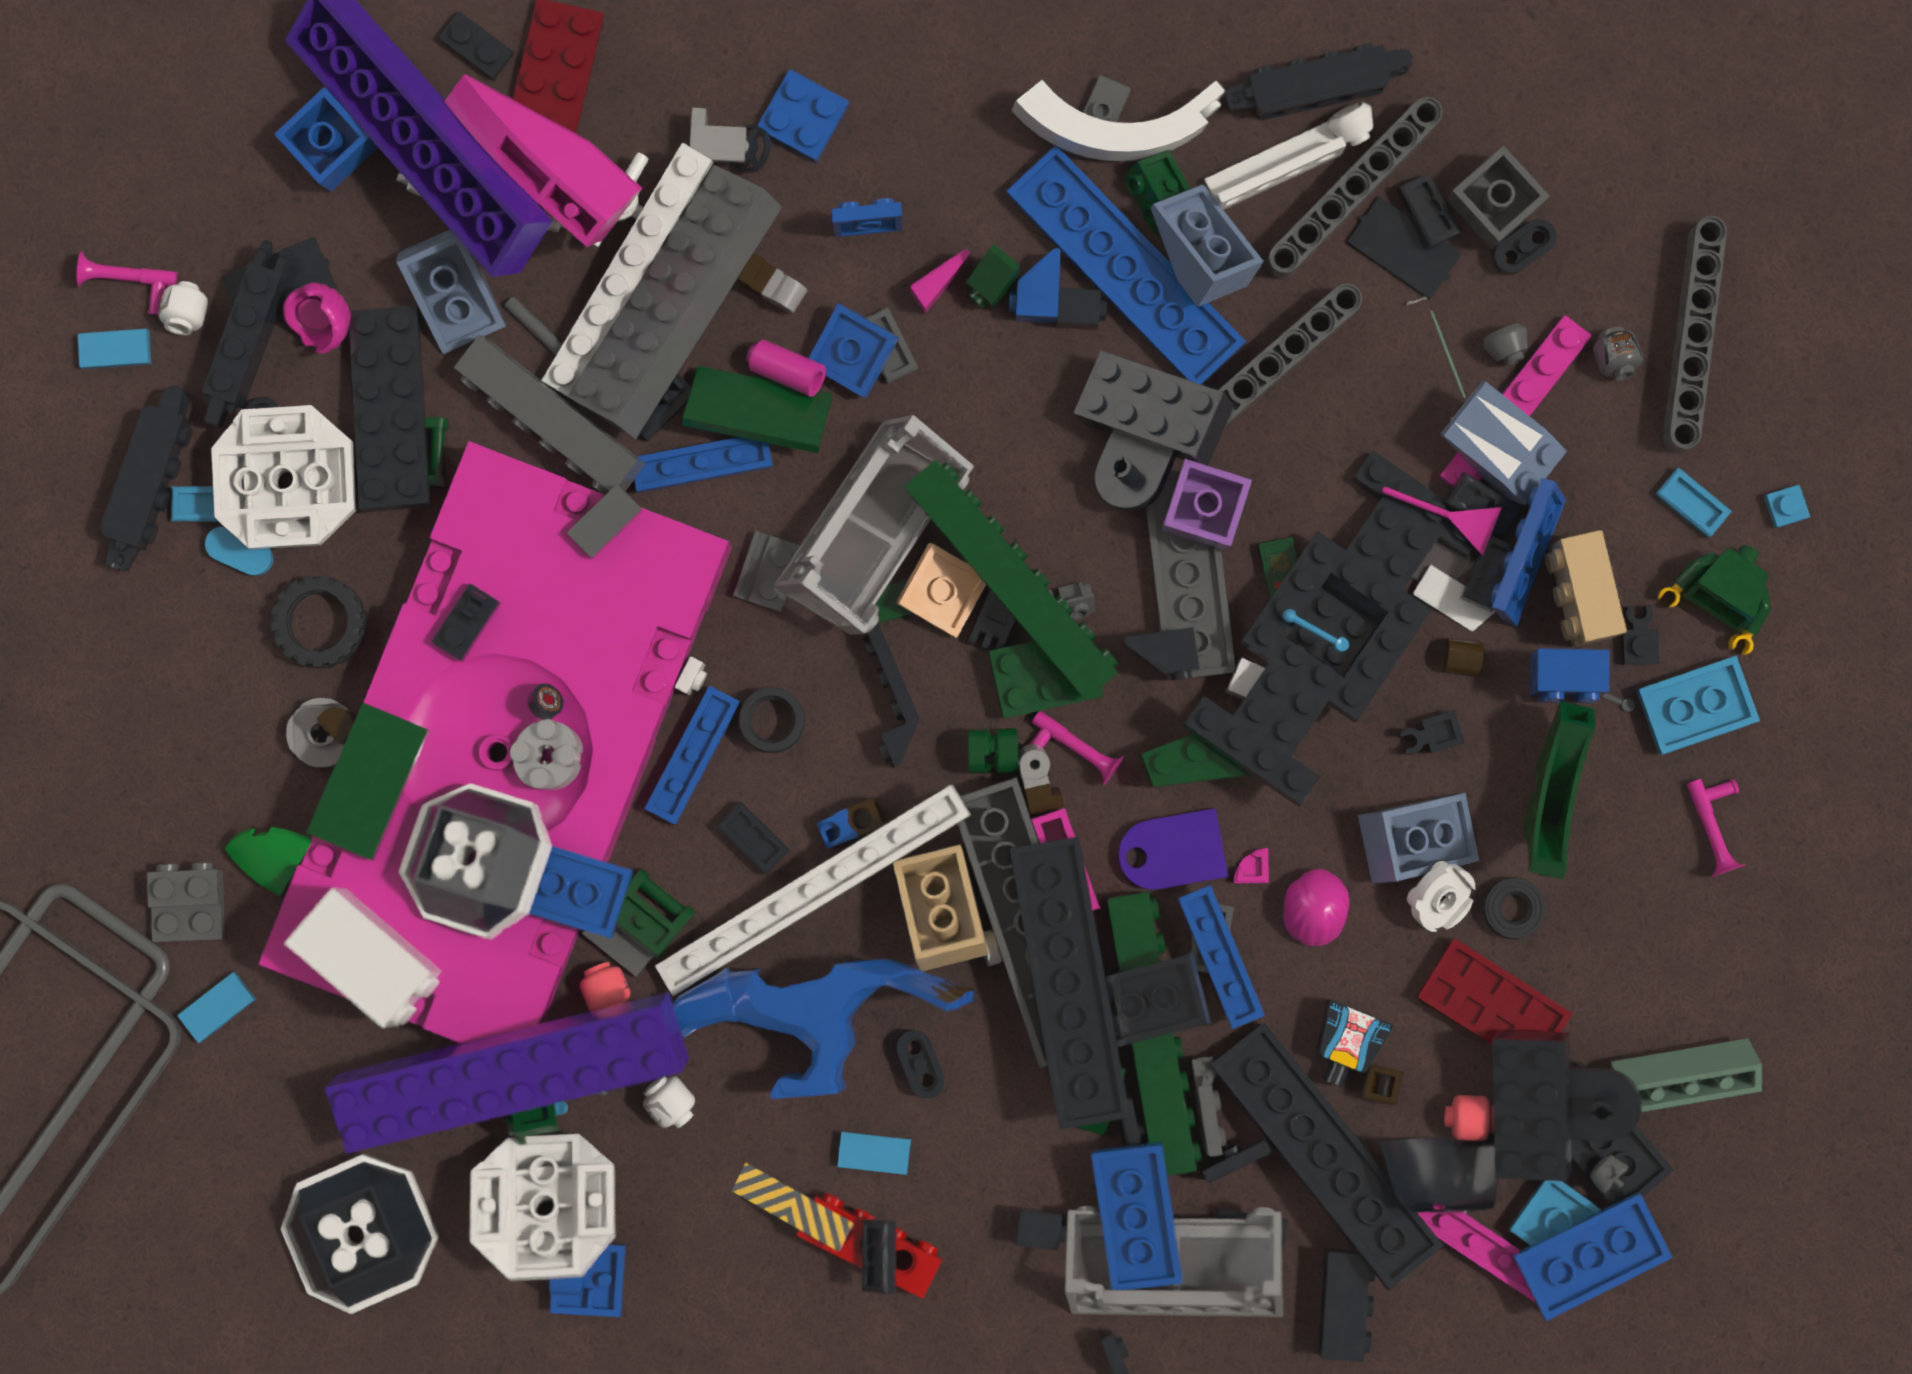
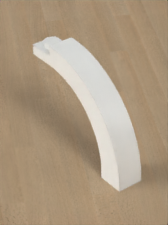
[1012,80,1225,161]

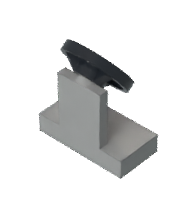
[690,108,771,183]

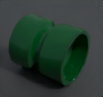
[968,728,1018,774]

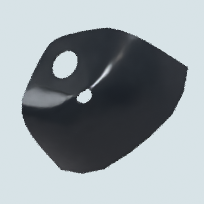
[1380,1136,1497,1213]

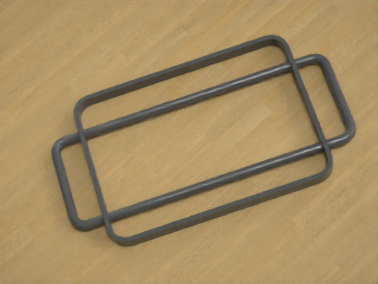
[0,884,181,1294]

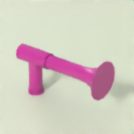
[77,251,178,316]
[1030,711,1124,786]
[1687,779,1745,877]

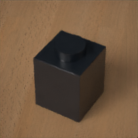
[1056,288,1107,330]
[1015,1207,1068,1251]

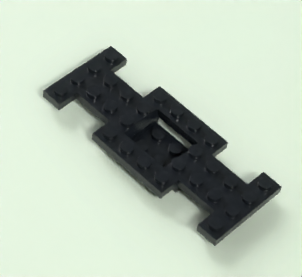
[1183,451,1474,807]

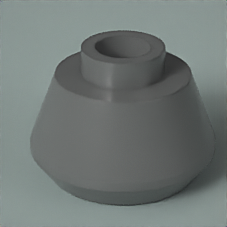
[1482,323,1528,366]

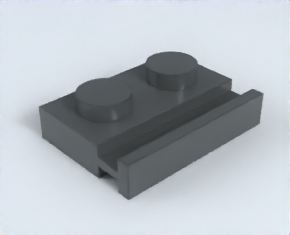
[733,531,800,612]

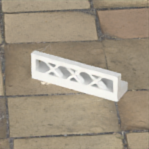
[1204,122,1346,210]

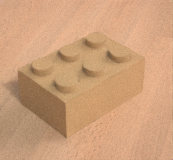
[1545,530,1627,647]
[893,845,989,971]

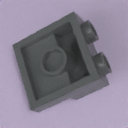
[147,863,225,942]

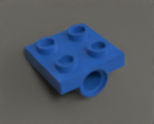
[549,1244,626,1317]

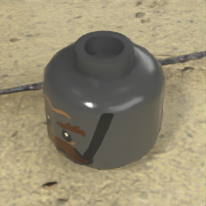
[1593,327,1643,381]

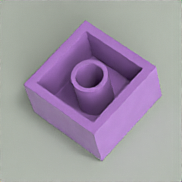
[1161,459,1252,551]

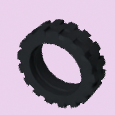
[271,575,367,668]

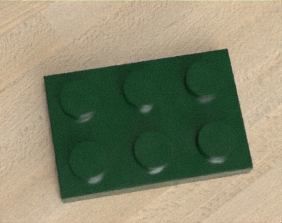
[987,640,1104,719]

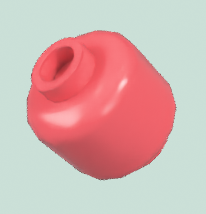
[580,962,631,1011]
[1444,1095,1494,1141]

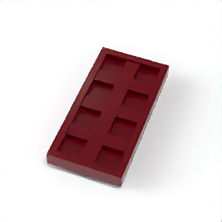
[513,0,605,134]
[1416,938,1573,1046]

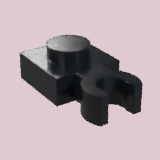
[1621,605,1659,665]
[1398,710,1465,755]
[1099,1330,1129,1374]

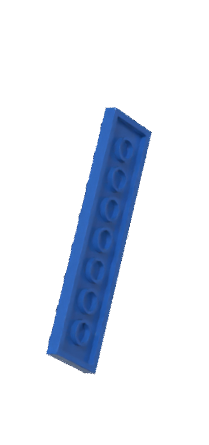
[1006,145,1246,385]

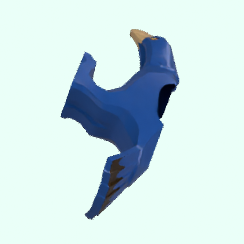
[672,959,975,1099]

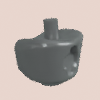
[1590,1155,1628,1193]

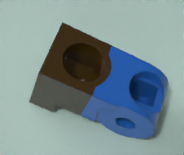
[816,797,887,849]

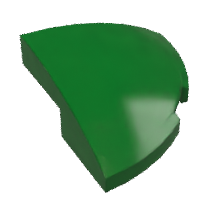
[225,827,312,896]

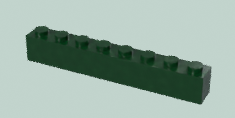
[904,459,1118,701]
[1106,892,1201,1176]

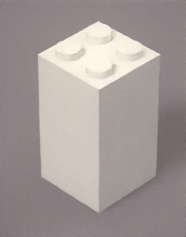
[285,888,442,1028]

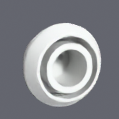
[1328,102,1373,146]

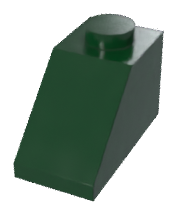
[966,244,1020,310]

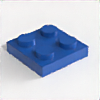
[758,69,850,163]
[831,198,903,237]
[809,303,899,398]

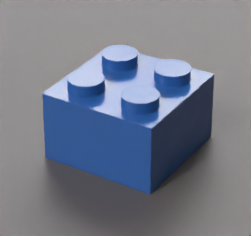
[274,87,379,192]
[1530,649,1609,703]

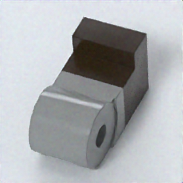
[737,253,808,314]
[1018,744,1065,815]

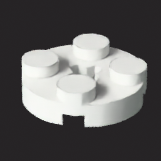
[1407,861,1475,932]

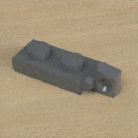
[1190,1057,1226,1157]

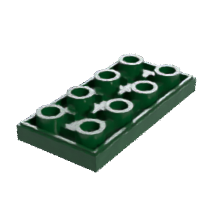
[682,366,833,453]
[306,702,430,860]

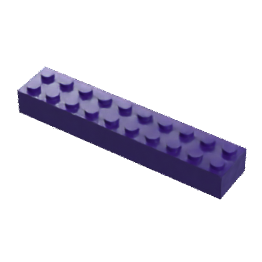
[285,0,553,277]
[325,992,689,1153]

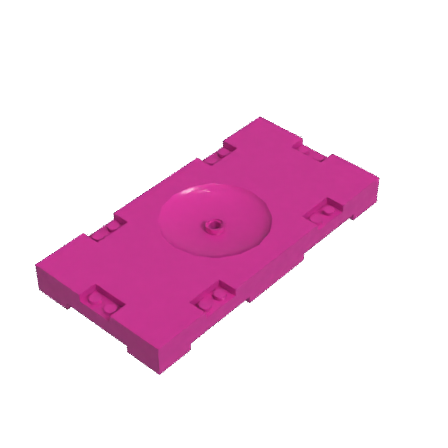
[259,441,732,1043]

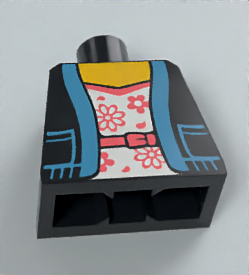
[1315,999,1393,1087]

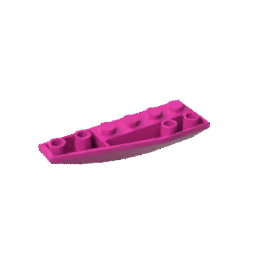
[444,74,642,247]

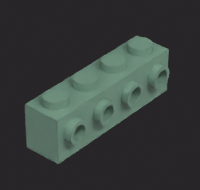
[1611,1038,1762,1112]

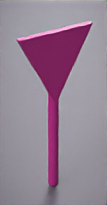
[1382,487,1502,556]

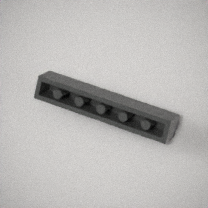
[454,335,646,495]

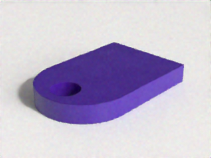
[1118,808,1228,890]

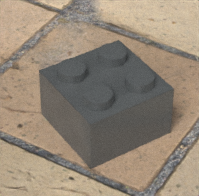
[1446,145,1550,250]

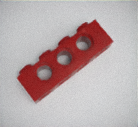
[796,1192,942,1299]

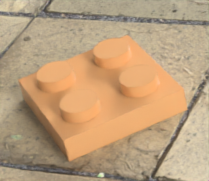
[896,543,986,638]

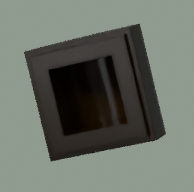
[1442,638,1484,677]
[316,707,356,745]
[1362,1064,1404,1106]

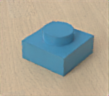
[1764,485,1810,528]

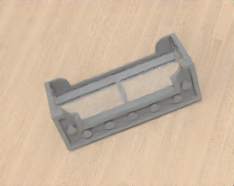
[774,415,974,635]
[1065,1206,1283,1317]

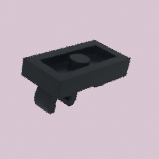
[640,374,691,441]
[431,583,501,662]

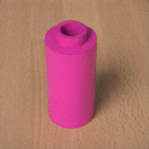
[747,339,826,397]

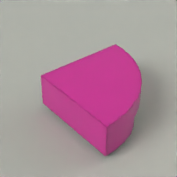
[1233,848,1269,884]

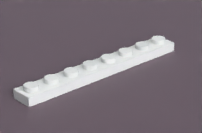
[542,143,714,396]

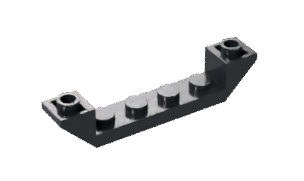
[814,573,920,768]

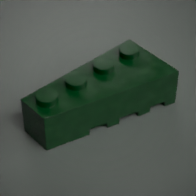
[1139,734,1292,788]

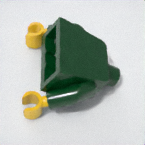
[1658,545,1771,655]

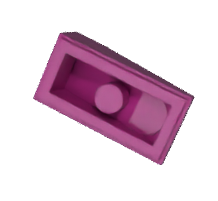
[911,249,971,314]

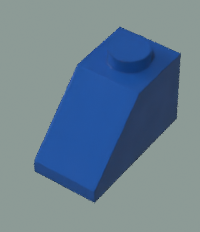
[1009,249,1061,323]

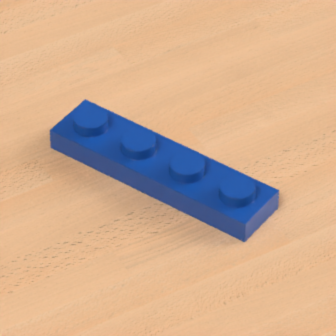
[634,437,773,493]
[644,686,741,825]
[1177,885,1265,1029]

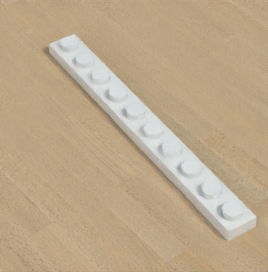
[655,785,970,996]

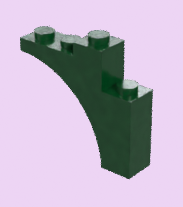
[1524,701,1595,880]

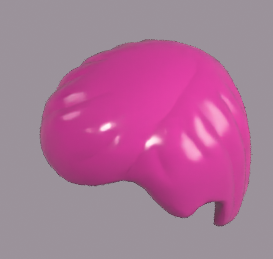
[283,282,351,354]
[1283,869,1350,946]

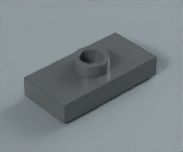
[1083,75,1131,122]

